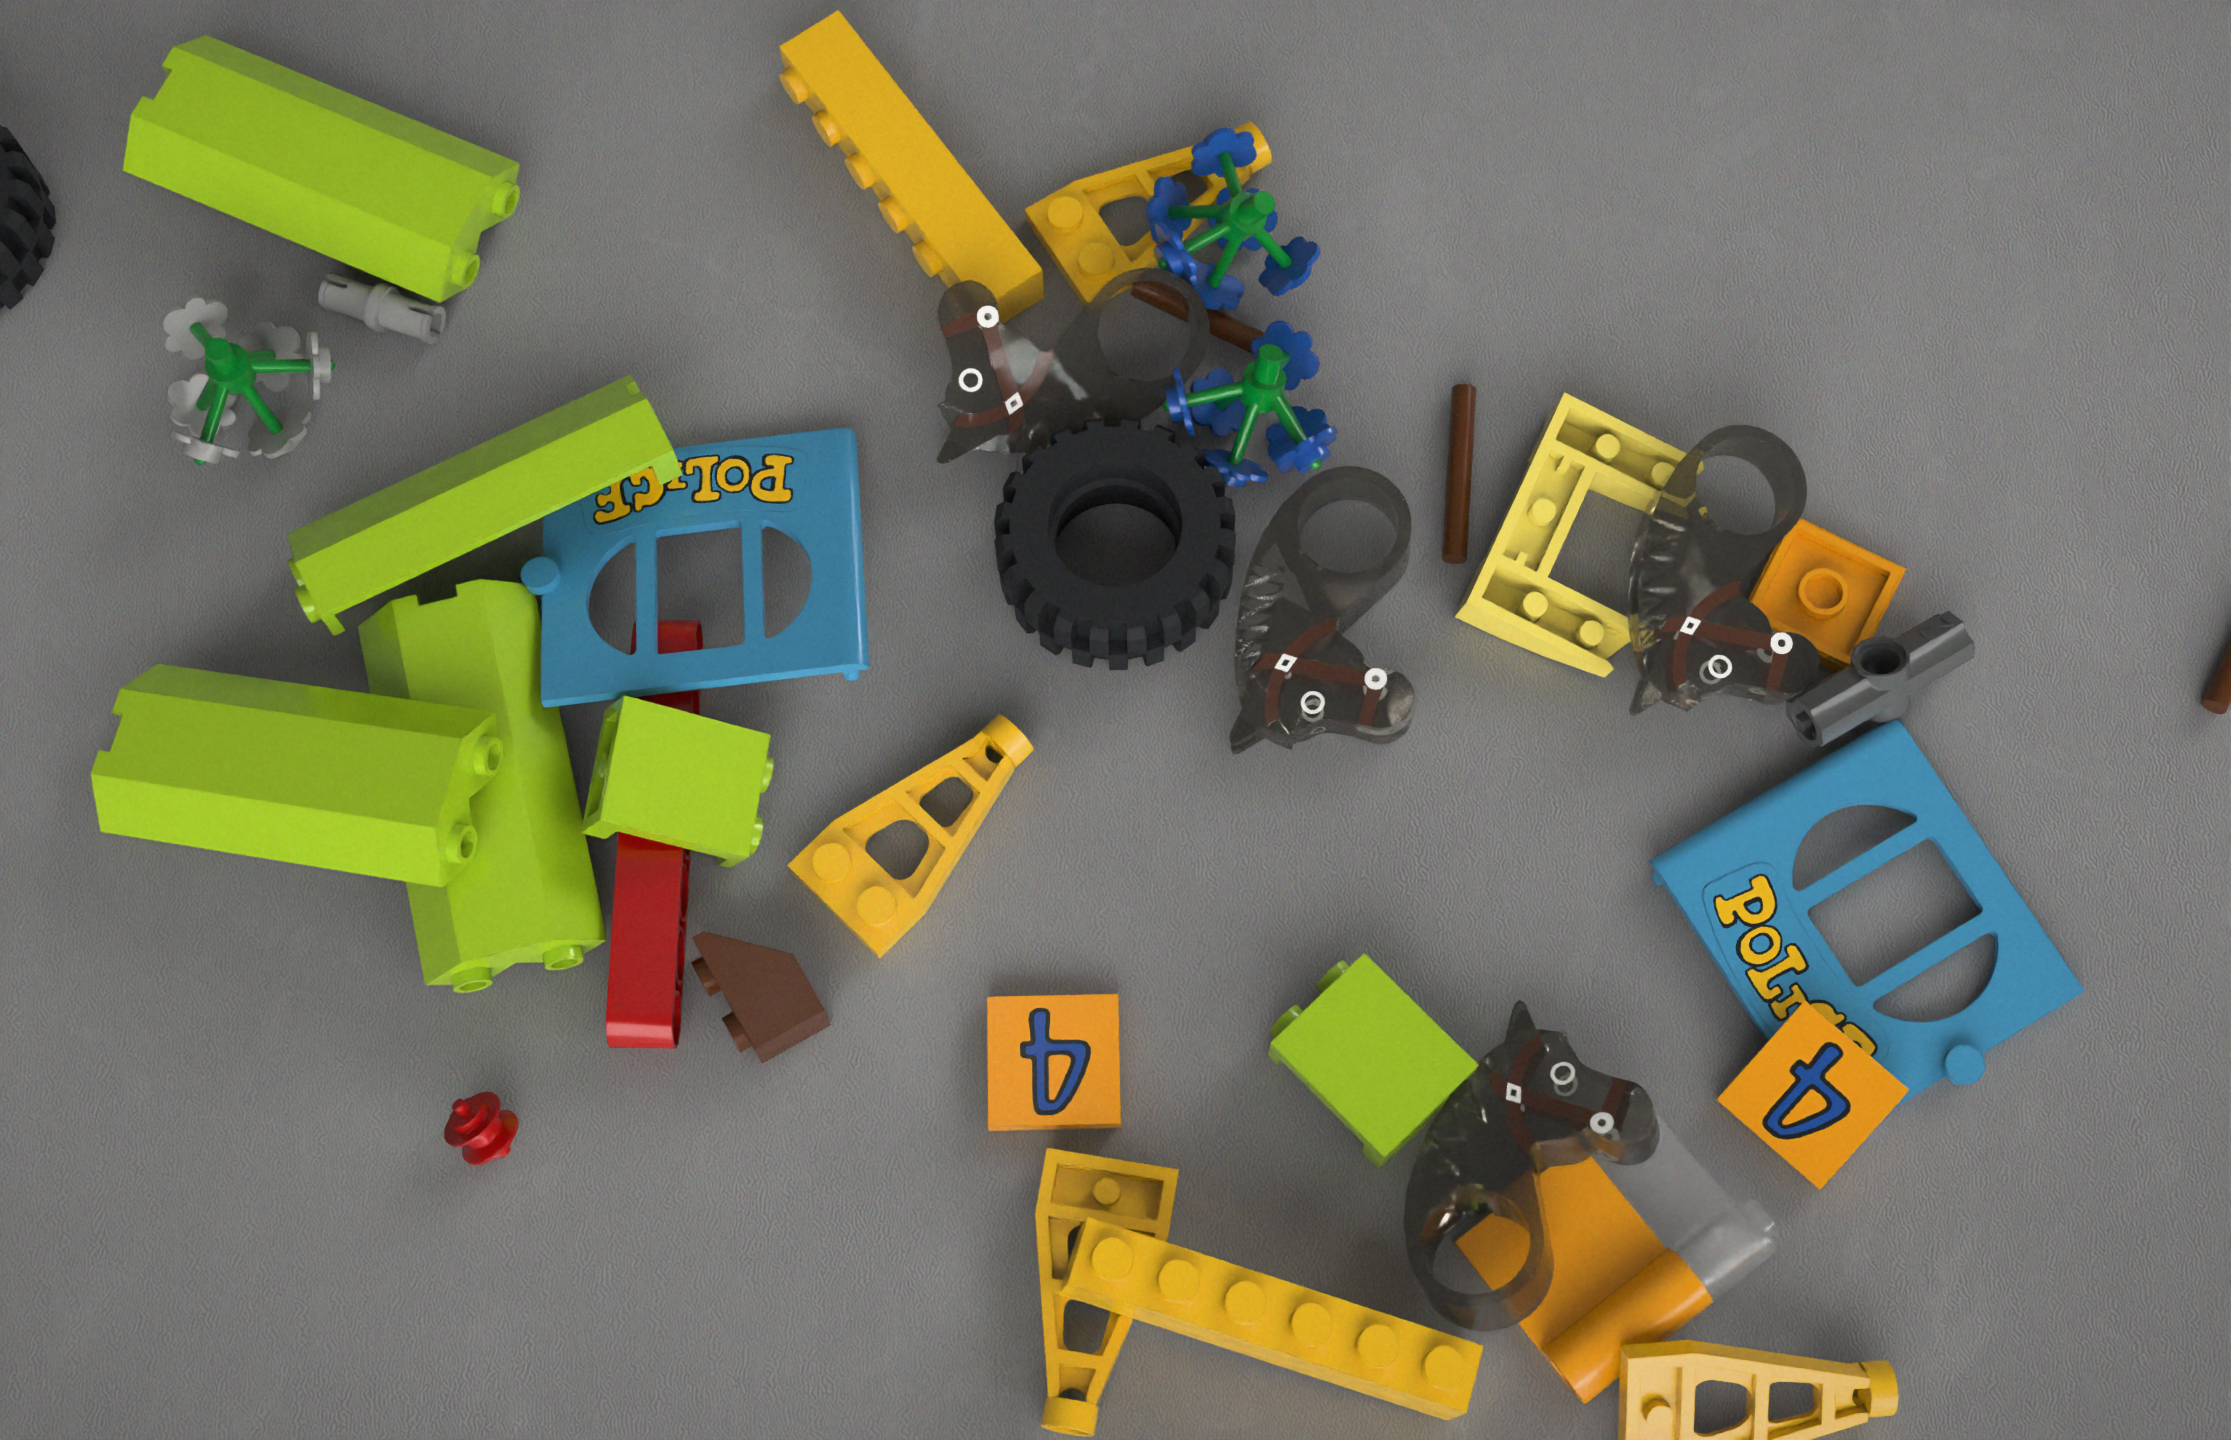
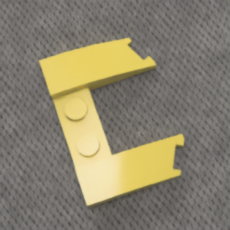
[1455,392,1707,678]

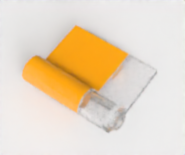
[1454,1093,1779,1405]

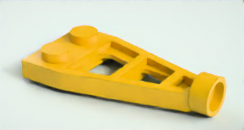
[1024,121,1272,312]
[787,714,1034,959]
[1035,1148,1179,1437]
[1618,1340,1898,1440]

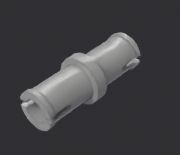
[318,272,446,344]

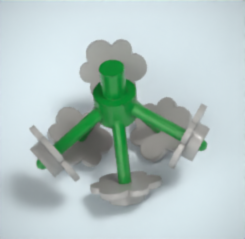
[161,295,335,465]

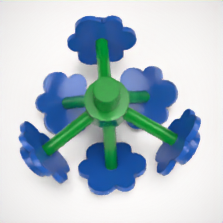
[1146,128,1321,310]
[1163,320,1338,487]

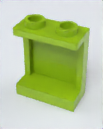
[581,695,774,869]
[1268,953,1479,1170]

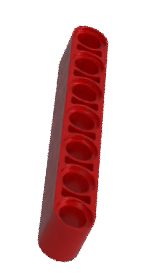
[606,620,703,1049]

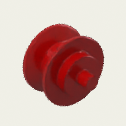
[444,1092,519,1165]

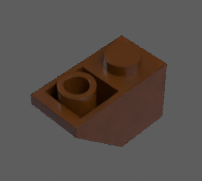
[691,931,831,1064]

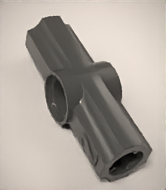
[1786,610,1975,748]

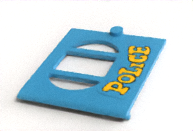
[520,428,870,708]
[1648,719,2085,1109]

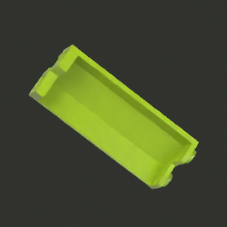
[123,35,520,303]
[287,374,683,636]
[358,579,607,993]
[90,664,504,887]

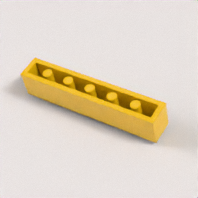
[779,10,1045,327]
[1059,1217,1484,1421]

